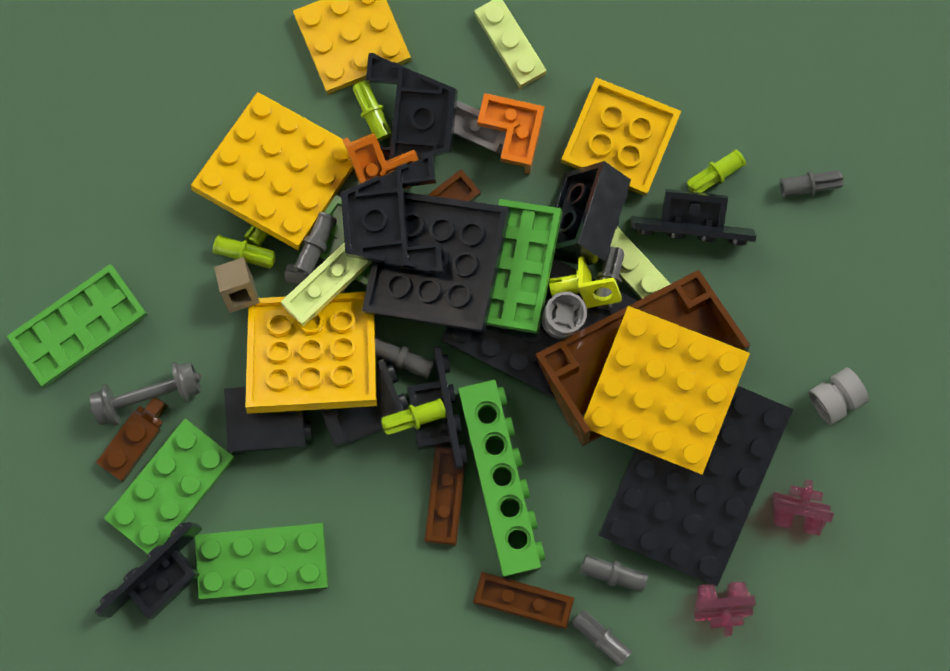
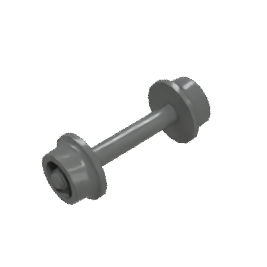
[89,362,202,425]

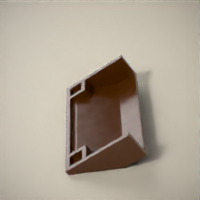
[535,270,750,447]

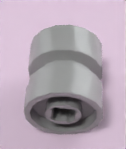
[542,292,587,339]
[808,367,869,425]

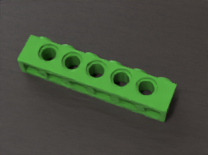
[458,380,545,577]

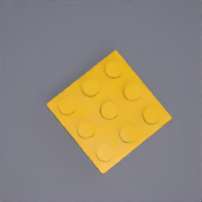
[293,0,411,95]
[561,77,681,196]

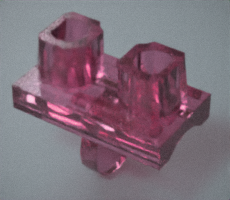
[771,479,834,536]
[693,582,756,637]

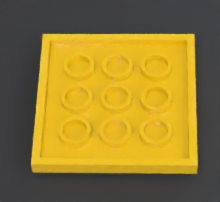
[191,92,353,250]
[245,292,377,414]
[584,306,750,475]

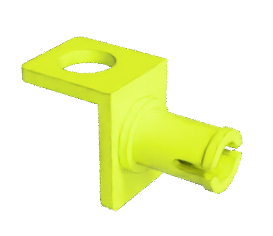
[549,256,622,308]

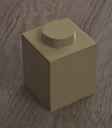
[214,257,260,313]

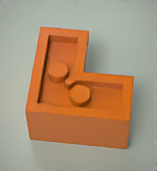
[477,93,545,174]
[342,133,419,190]

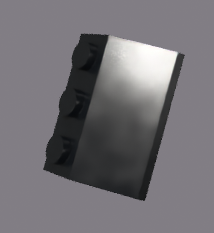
[553,161,631,265]

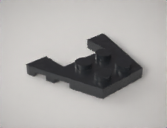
[366,53,458,161]
[341,153,444,275]

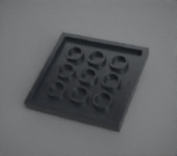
[362,192,511,333]

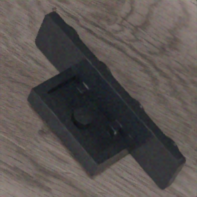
[630,189,757,245]
[407,346,467,475]
[94,522,202,619]

